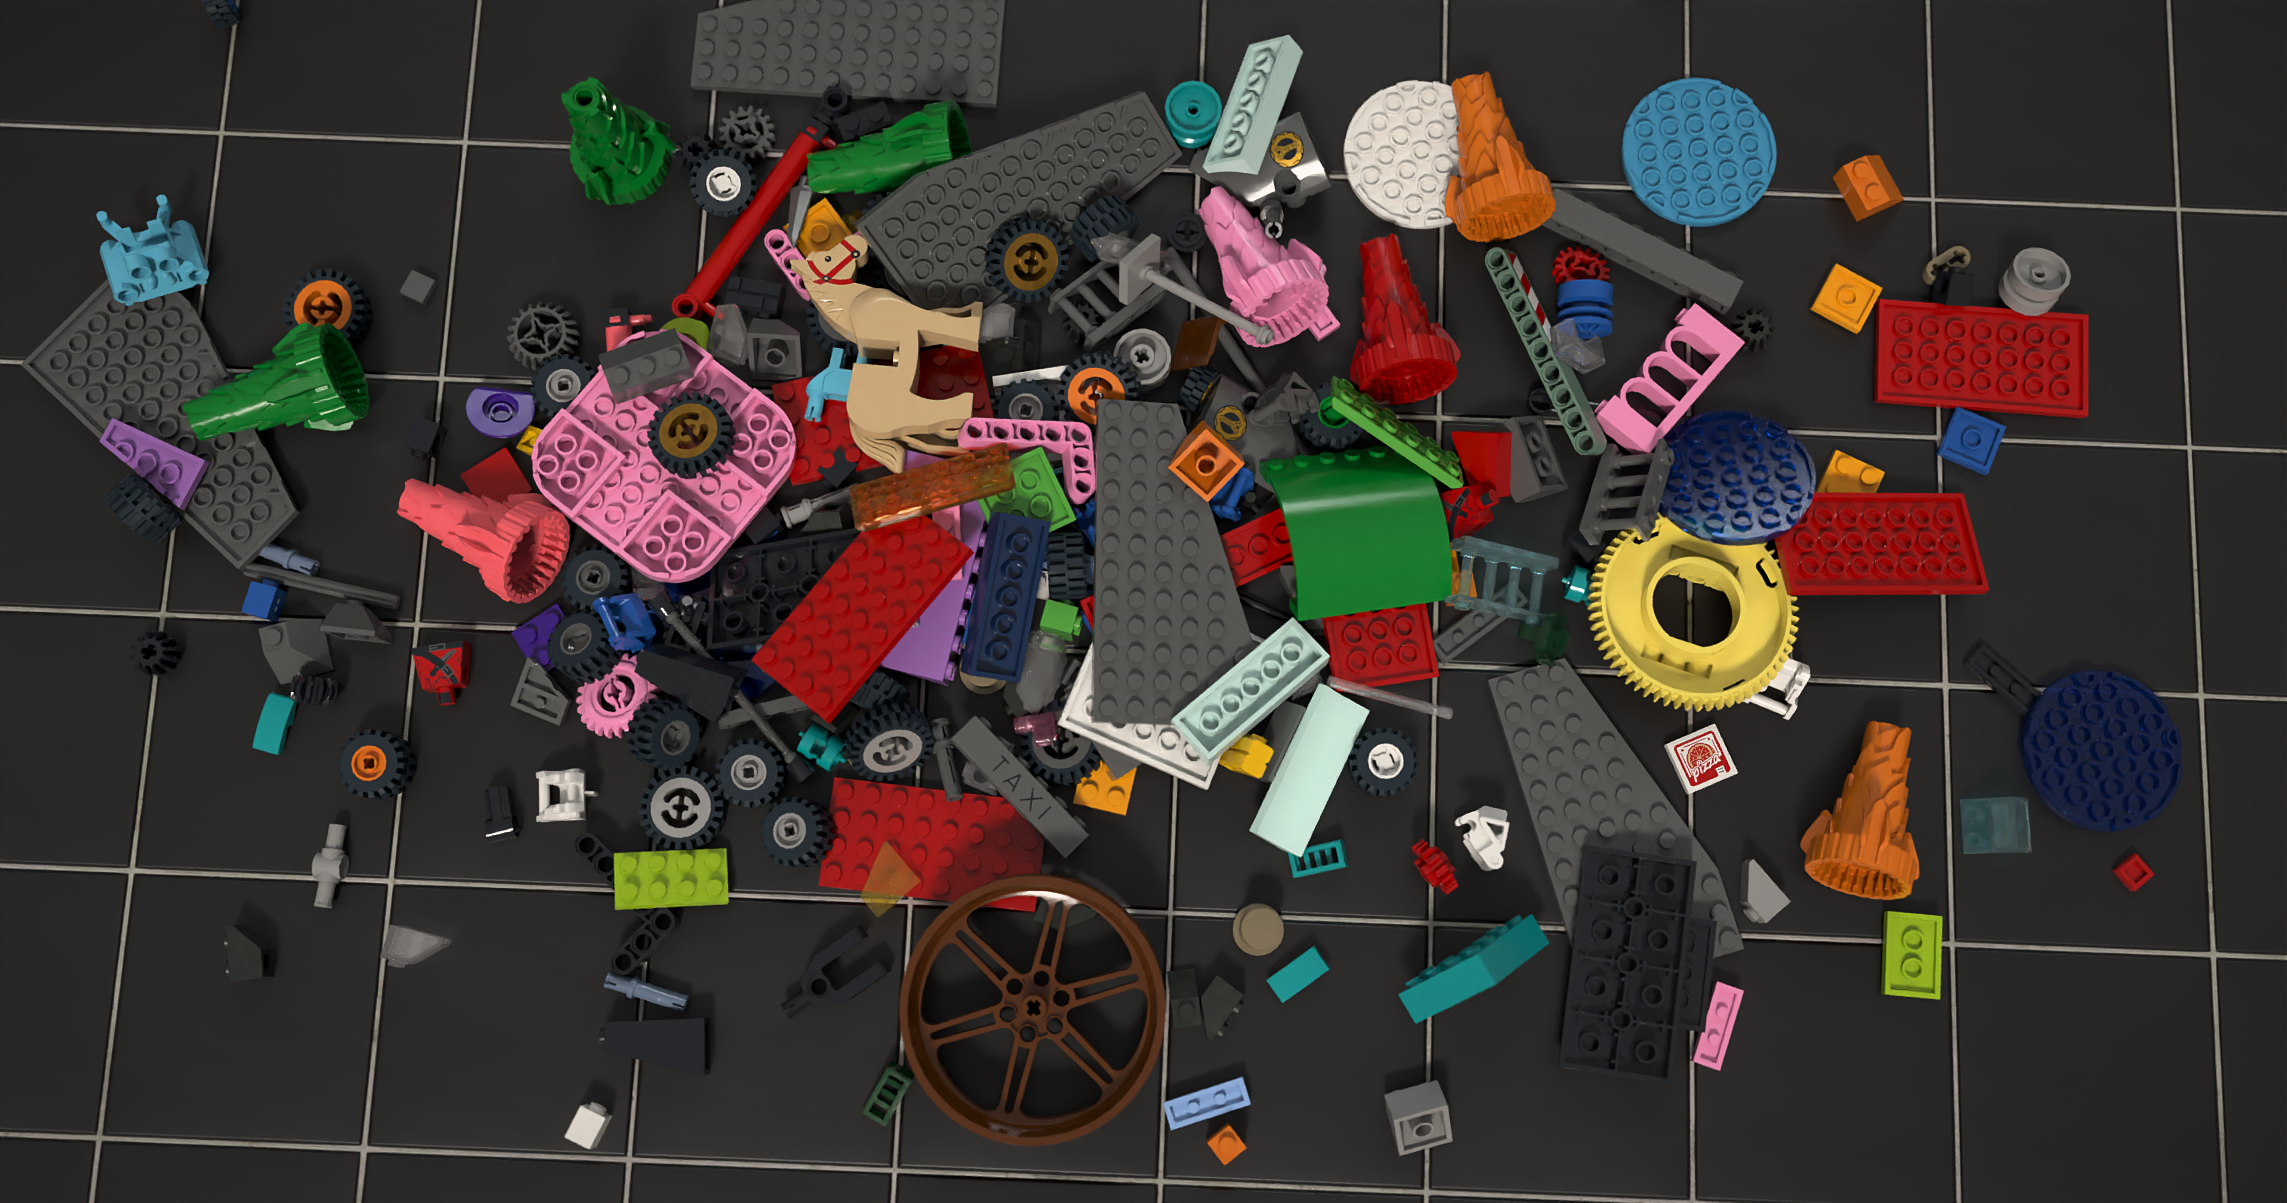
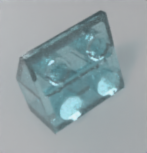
[1960,796,2032,854]

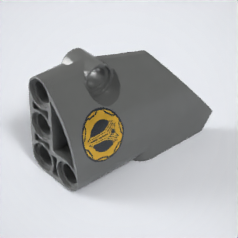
[1189,111,1332,209]
[1186,373,1298,494]

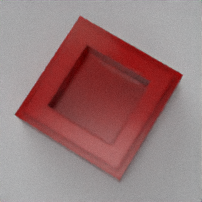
[2112,853,2155,892]

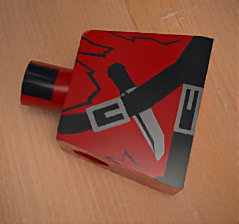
[1439,485,1499,543]
[411,640,471,706]

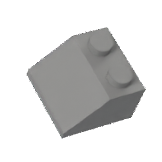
[1384,1080,1453,1156]

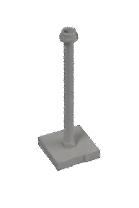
[1119,234,1274,345]

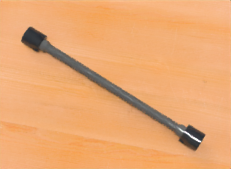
[648,591,815,784]

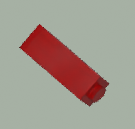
[1452,430,1512,497]

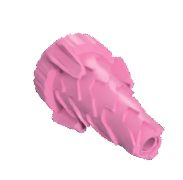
[1197,186,1329,347]

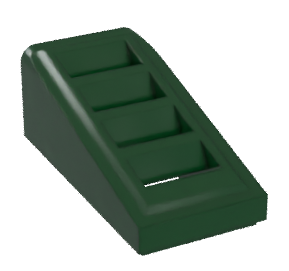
[862,1061,915,1127]

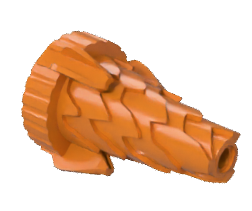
[1445,71,1556,242]
[1800,721,1919,900]

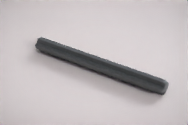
[243,562,401,610]

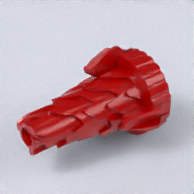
[1350,234,1461,405]

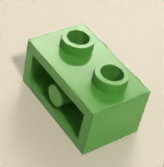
[1040,599,1083,642]

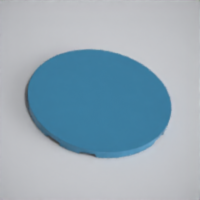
[1621,78,1777,227]

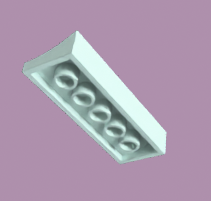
[1203,35,1303,175]
[1171,617,1330,767]
[1249,683,1370,857]

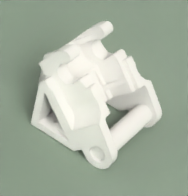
[1743,653,1810,720]
[536,768,599,822]
[1454,806,1509,871]

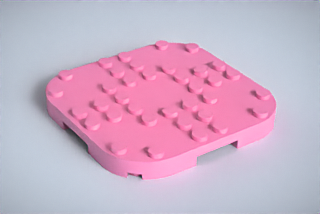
[531,329,797,583]

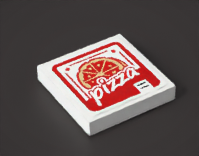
[1664,724,1738,795]

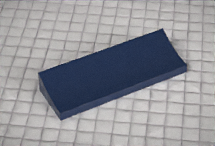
[960,510,1051,683]

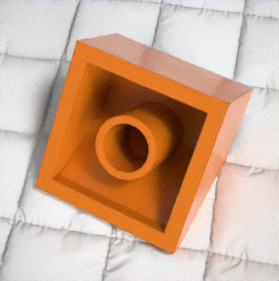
[1832,155,1904,221]
[1168,420,1245,502]

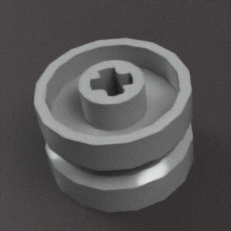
[1998,248,2071,316]
[1113,329,1171,394]

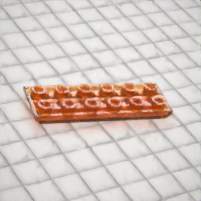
[849,443,1016,532]

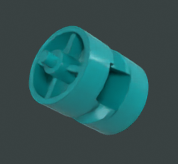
[1561,566,1595,606]
[797,722,847,772]

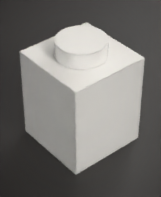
[565,1102,612,1149]

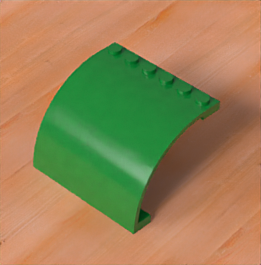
[1259,446,1452,621]

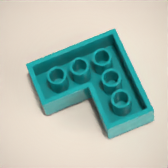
[1398,914,1549,1024]

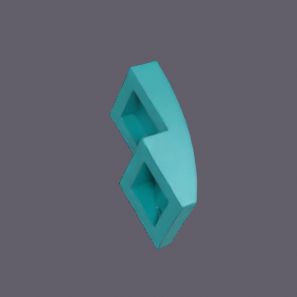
[252,692,297,755]
[1266,946,1330,1003]

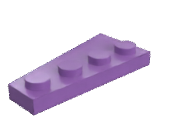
[99,418,210,510]

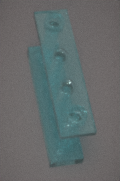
[1444,536,1559,627]

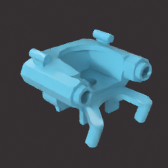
[96,195,209,306]

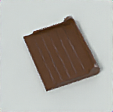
[1170,315,1227,371]

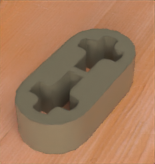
[1922,246,1971,285]

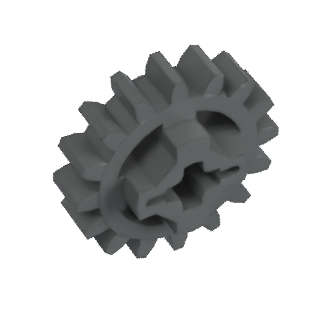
[719,106,776,162]

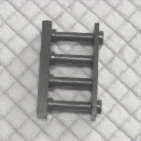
[1047,242,1167,353]
[1579,438,1675,545]

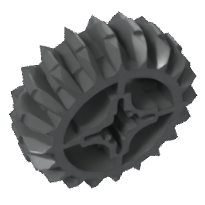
[507,301,580,371]

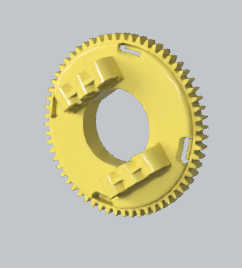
[1587,508,1799,712]

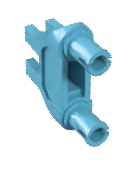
[804,347,872,422]

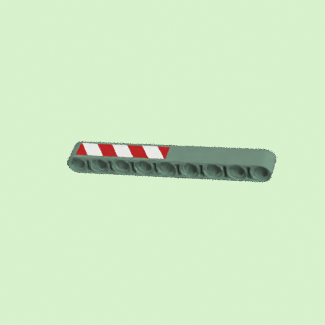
[1485,247,1607,455]

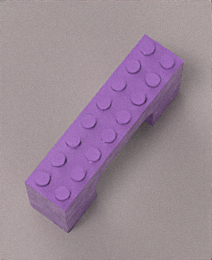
[876,450,989,686]

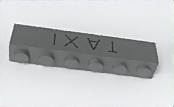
[949,716,1089,858]

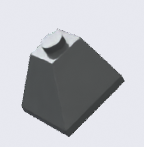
[747,318,803,381]
[320,600,394,644]
[259,619,335,685]

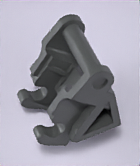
[1248,371,1320,428]

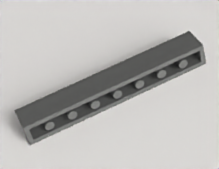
[1541,188,1744,316]

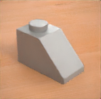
[1740,859,1791,923]

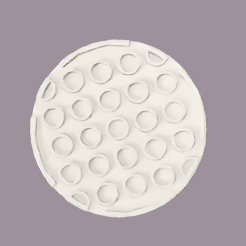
[1344,80,1461,229]

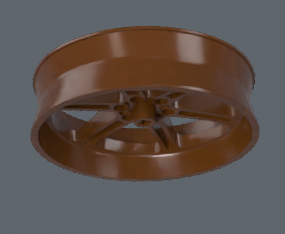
[899,873,1166,1146]

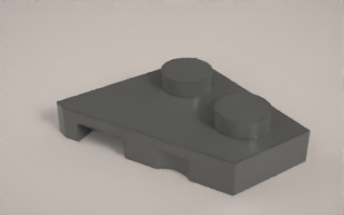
[510,656,572,726]

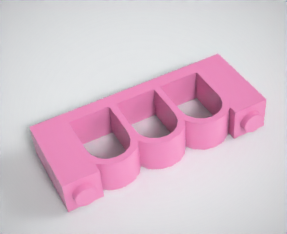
[1594,303,1745,455]

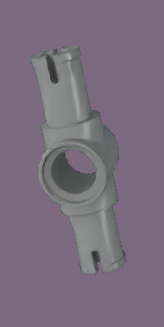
[312,824,349,908]

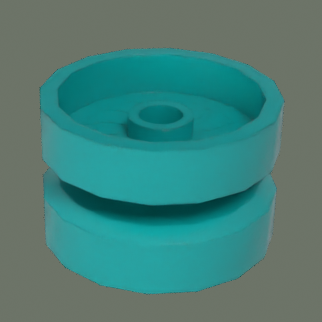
[1164,81,1222,148]

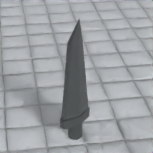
[787,175,815,249]

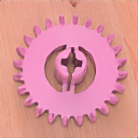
[576,652,662,739]

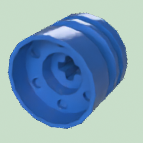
[1557,279,1614,339]

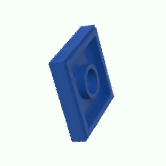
[1936,407,2006,475]

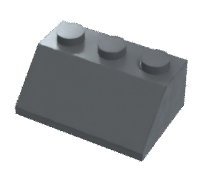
[598,328,694,404]
[1488,415,1568,503]
[1255,701,1307,786]

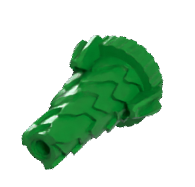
[562,77,676,205]
[806,100,972,194]
[182,322,370,441]

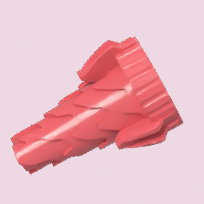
[397,478,570,603]

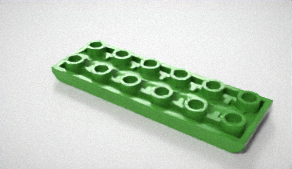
[1331,376,1464,489]

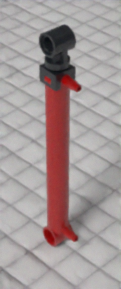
[672,87,851,321]

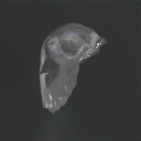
[1016,630,1067,713]

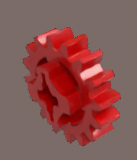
[1552,246,1610,284]
[1411,839,1458,895]

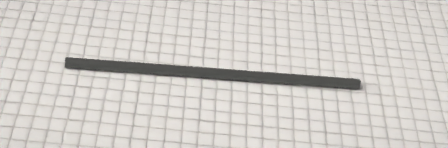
[1163,247,1311,456]

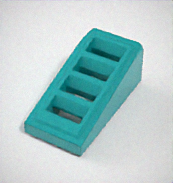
[1288,840,1349,878]

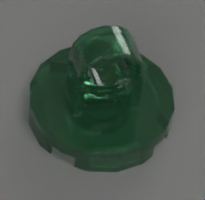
[1517,612,1569,666]

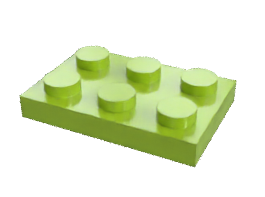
[1881,911,1943,1000]

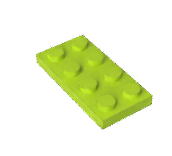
[614,848,729,910]

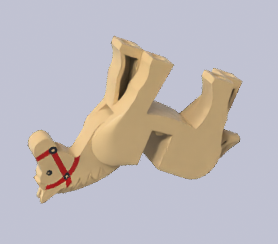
[790,235,983,476]

